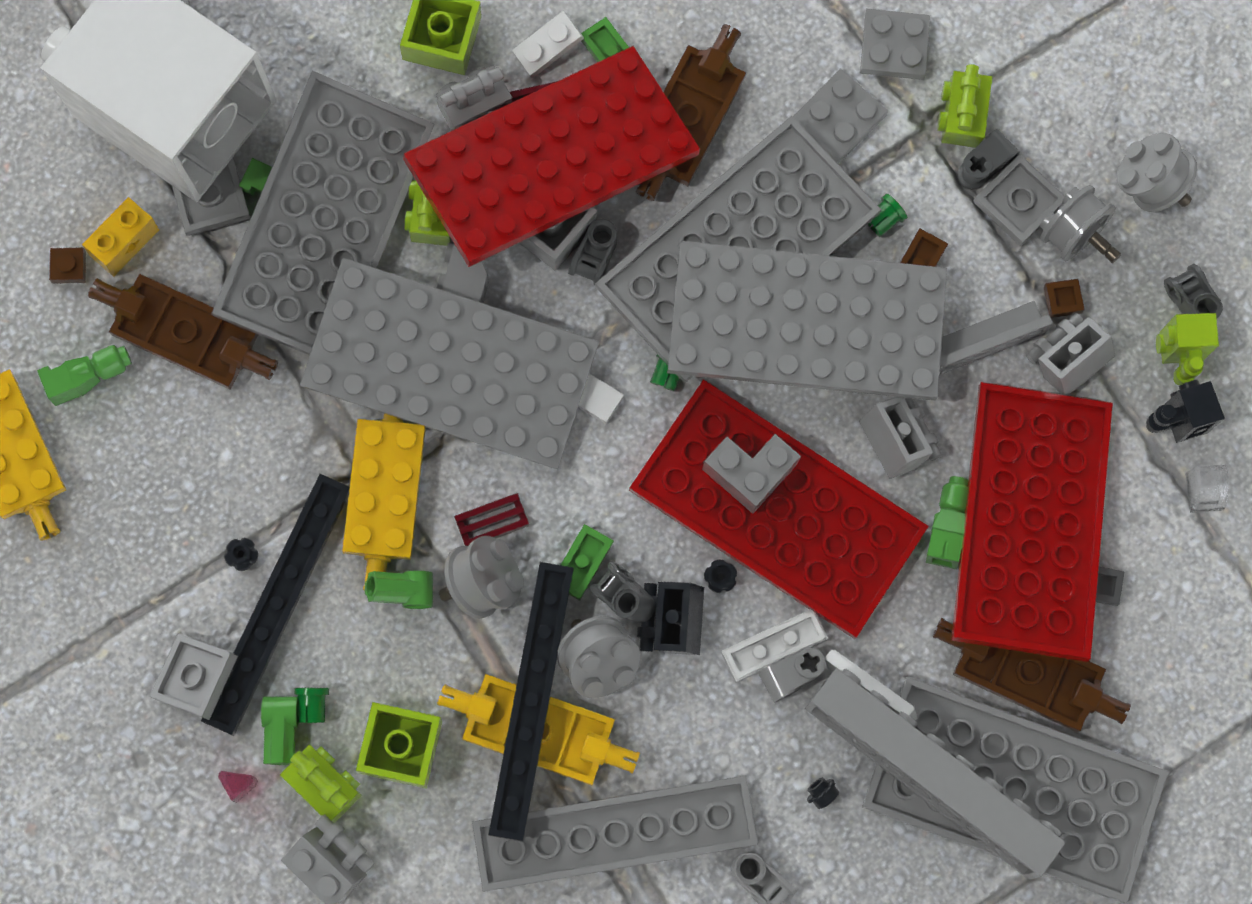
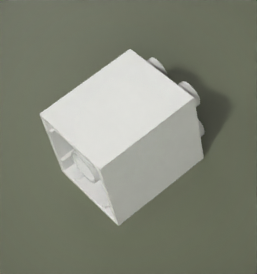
[40,0,277,202]

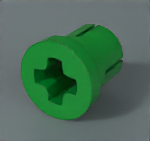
[867,193,908,237]
[650,354,679,392]
[294,687,329,723]

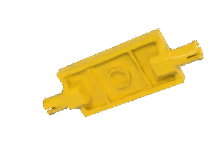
[0,369,67,541]
[342,414,426,591]
[437,674,640,786]

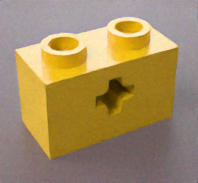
[82,197,159,277]

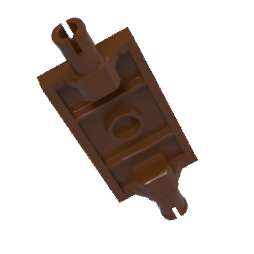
[636,24,746,201]
[88,274,278,390]
[933,618,1131,733]

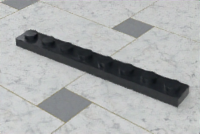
[201,474,350,736]
[488,562,574,842]

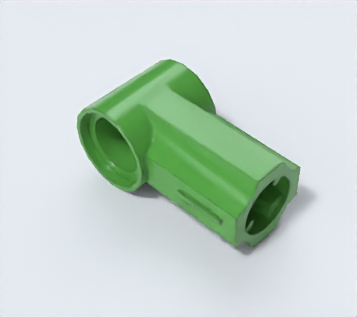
[365,571,433,609]
[261,696,299,765]

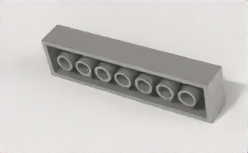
[805,668,1066,879]

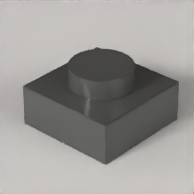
[1096,566,1125,606]

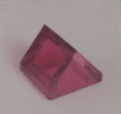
[218,771,258,803]

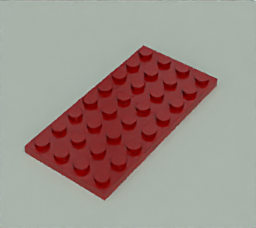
[403,46,700,267]
[629,379,929,639]
[951,382,1113,662]

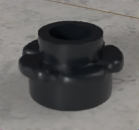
[224,538,258,571]
[704,560,737,593]
[807,777,839,809]

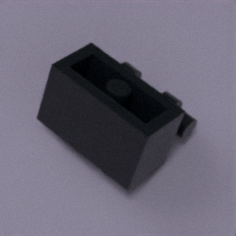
[1146,380,1225,443]
[637,582,705,655]

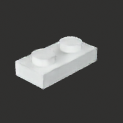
[512,11,584,78]

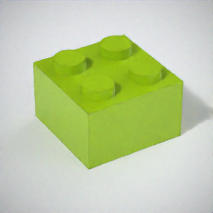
[400,0,482,75]
[356,702,443,789]

